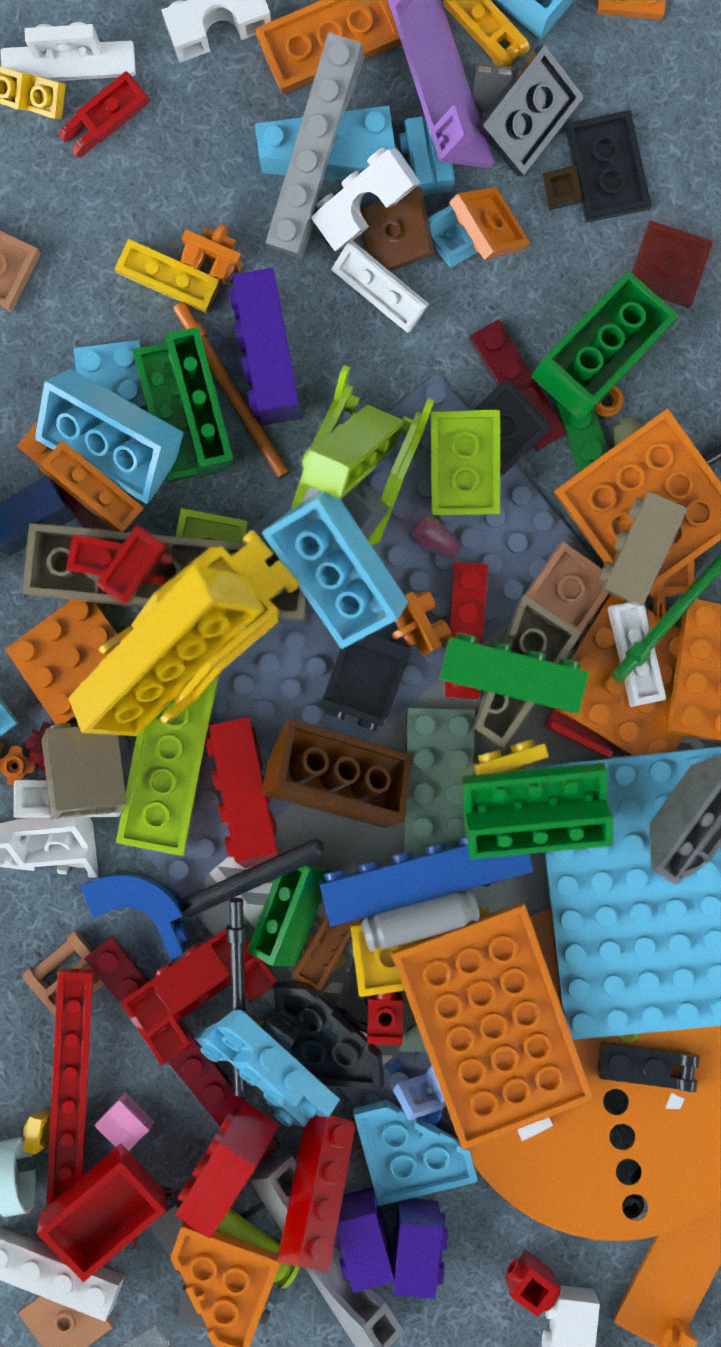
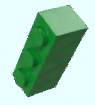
[247,862,332,966]

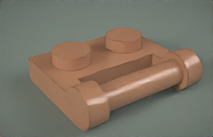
[22,929,104,1016]

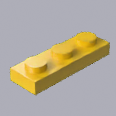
[115,239,221,314]

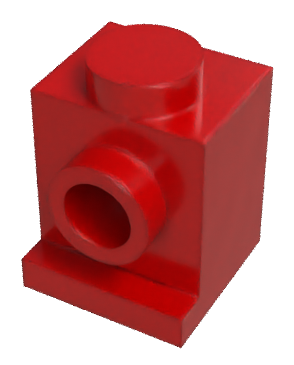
[367,992,403,1045]

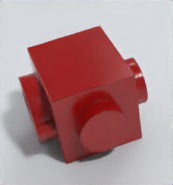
[505,1250,561,1317]

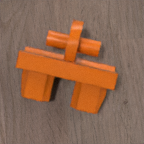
[181,223,244,286]
[390,591,451,656]

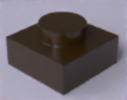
[543,165,582,211]

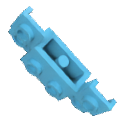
[194,1010,340,1127]

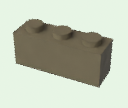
[598,491,688,606]

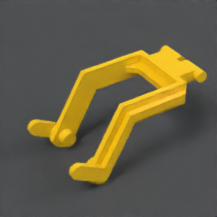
[99,530,301,724]

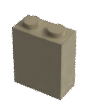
[42,723,127,819]

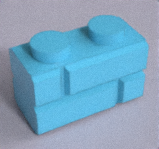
[398,116,455,196]

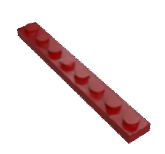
[46,968,94,1207]

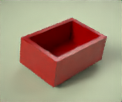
[175,1102,280,1239]
[37,1143,166,1283]

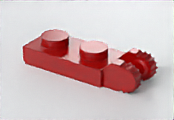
[58,71,150,158]
[66,535,172,586]

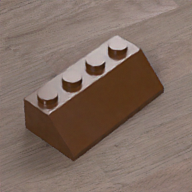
[262,718,413,828]

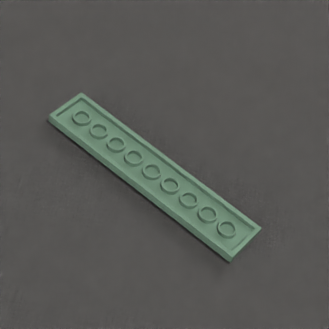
[398,708,475,1052]

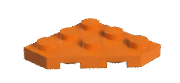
[170,1221,280,1347]

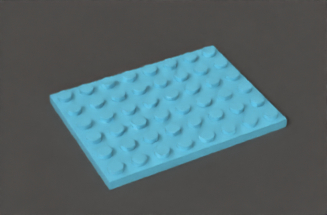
[535,746,721,1040]

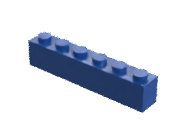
[319,836,534,927]

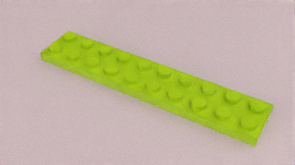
[116,508,249,856]

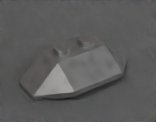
[650,755,721,885]

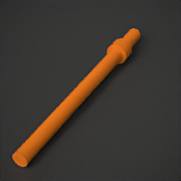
[173,302,289,479]

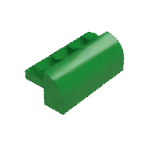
[132,327,233,483]
[462,763,613,859]

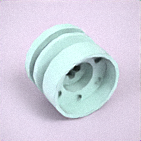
[0,1137,37,1217]

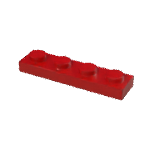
[444,562,488,699]

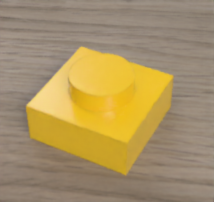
[23,1109,51,1155]

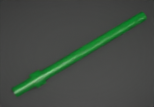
[611,552,721,682]

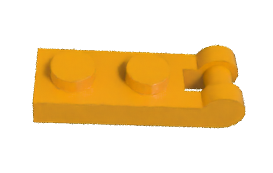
[443,0,530,67]

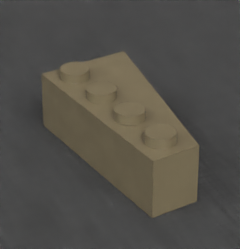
[473,594,581,748]

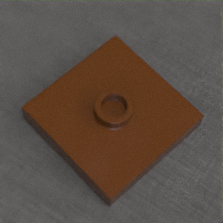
[360,186,435,272]

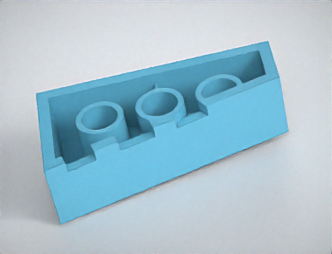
[255,105,395,181]

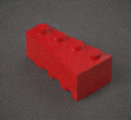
[206,717,283,868]

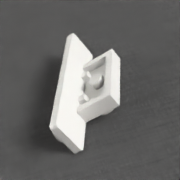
[1,22,136,81]

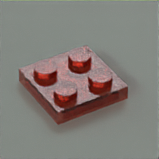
[631,220,713,308]

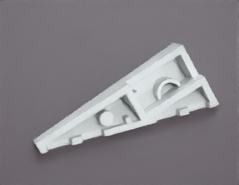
[0,817,99,878]

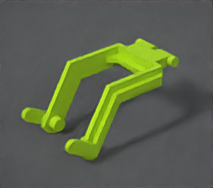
[291,365,435,546]

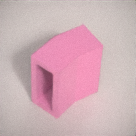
[94,1092,155,1151]

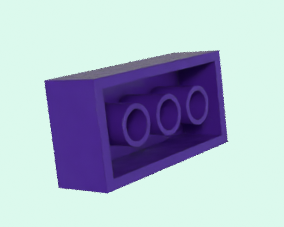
[228,267,302,426]

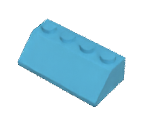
[35,368,184,504]
[261,491,408,649]

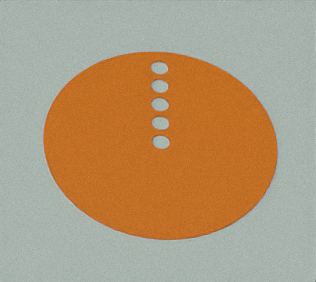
[449,907,721,1241]

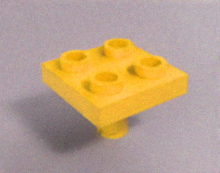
[473,739,549,775]

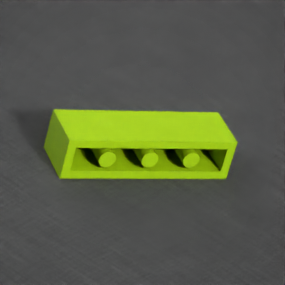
[302,405,404,499]

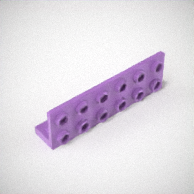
[388,0,494,169]

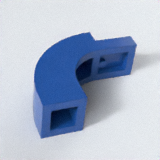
[80,871,189,959]

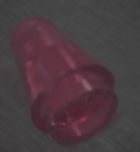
[410,513,462,560]

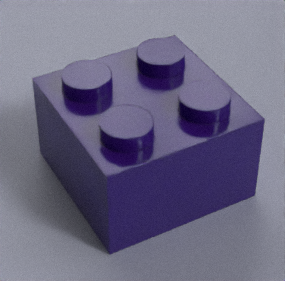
[334,1187,394,1293]
[393,1198,448,1299]

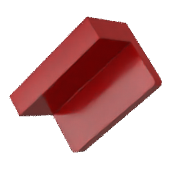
[543,708,614,758]

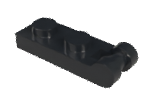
[598,1041,700,1092]

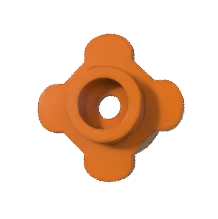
[0,746,36,786]

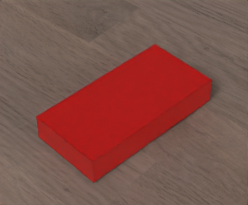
[95,525,168,606]

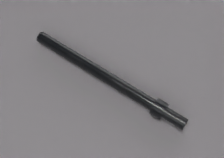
[226,897,248,1096]

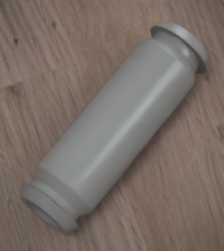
[362,890,480,952]

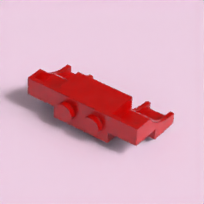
[120,929,277,1066]

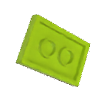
[431,410,501,515]

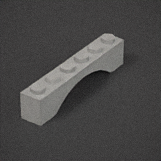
[266,32,365,259]
[249,1156,404,1347]

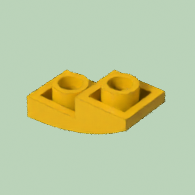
[0,65,66,119]

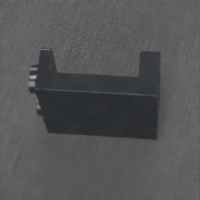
[320,634,412,731]

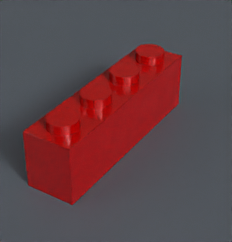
[277,1115,356,1272]

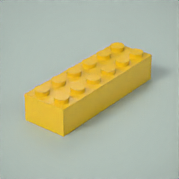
[68,565,264,736]

